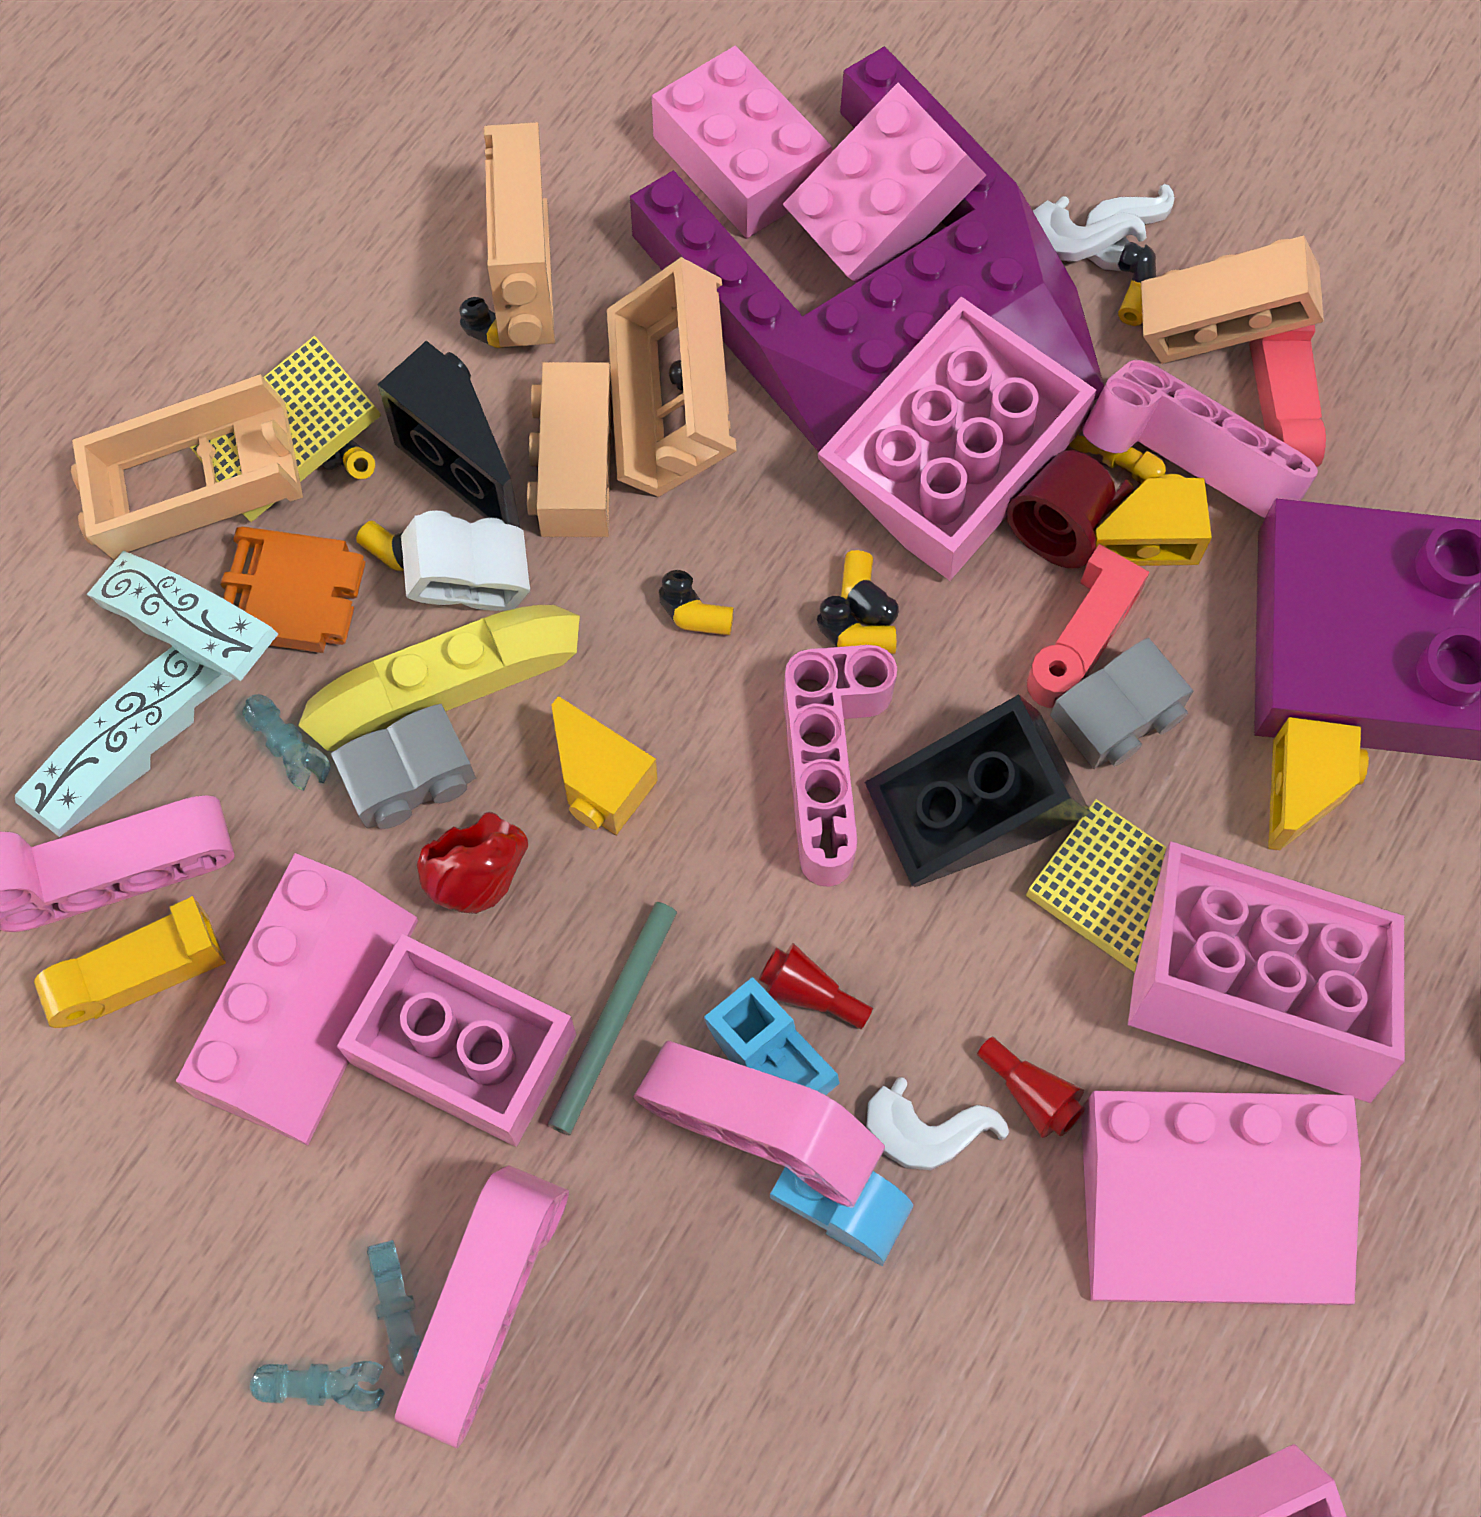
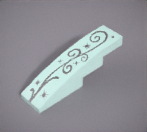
[87,551,278,681]
[15,646,234,837]

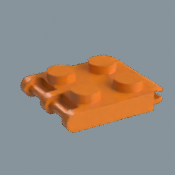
[220,527,366,653]

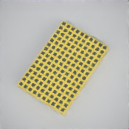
[190,336,381,522]
[1026,799,1167,973]

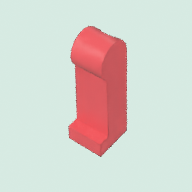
[1249,324,1326,467]
[1027,544,1150,708]

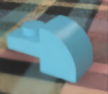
[704,977,840,1095]
[770,1167,914,1266]

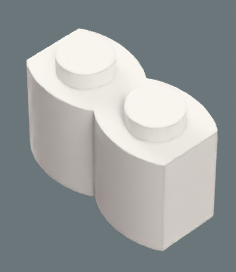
[401,510,530,611]

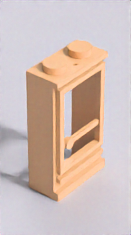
[484,122,555,347]
[607,257,737,497]
[71,374,303,560]

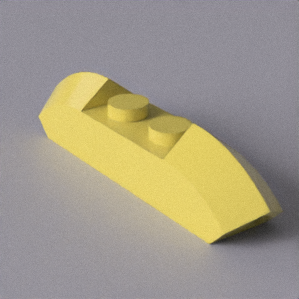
[298,605,580,751]

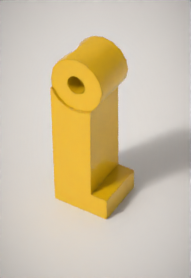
[34,896,226,1028]

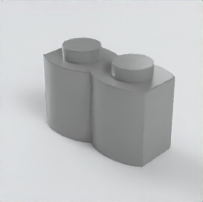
[1050,638,1194,769]
[331,704,476,829]

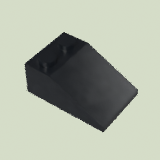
[377,340,521,529]
[865,694,1091,887]

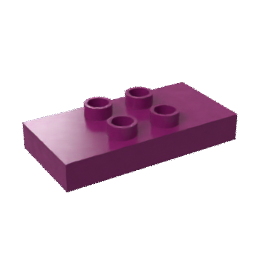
[1254,498,1481,761]

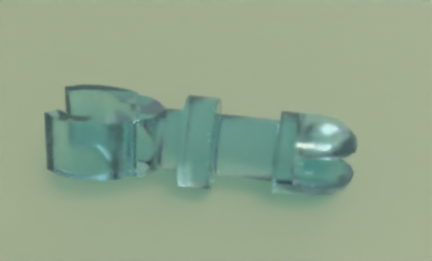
[243,694,331,791]
[367,1240,421,1376]
[250,1361,385,1412]

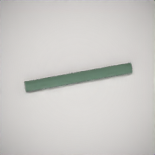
[547,902,677,1135]

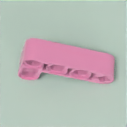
[1082,360,1318,518]
[783,645,897,887]
[0,795,234,932]
[633,1041,885,1208]
[395,1165,569,1448]

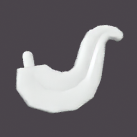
[1086,184,1174,271]
[1033,196,1147,261]
[866,1077,1009,1171]

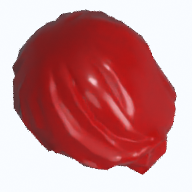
[417,812,528,914]

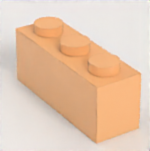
[1141,235,1324,364]
[527,362,612,537]

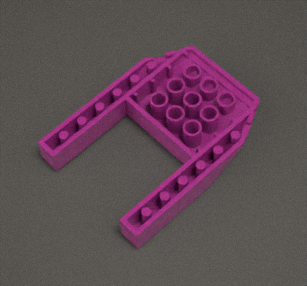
[630,46,1104,452]

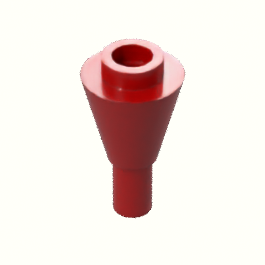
[759,943,873,1029]
[977,1037,1085,1138]

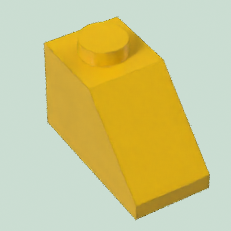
[1095,474,1212,566]
[551,696,658,836]
[1268,717,1369,850]

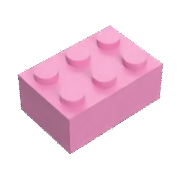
[652,45,832,239]
[783,82,986,283]
[337,934,576,1147]

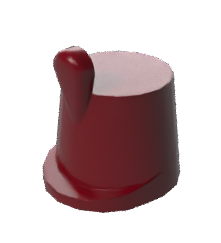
[1006,450,1134,568]

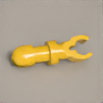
[1069,435,1166,484]

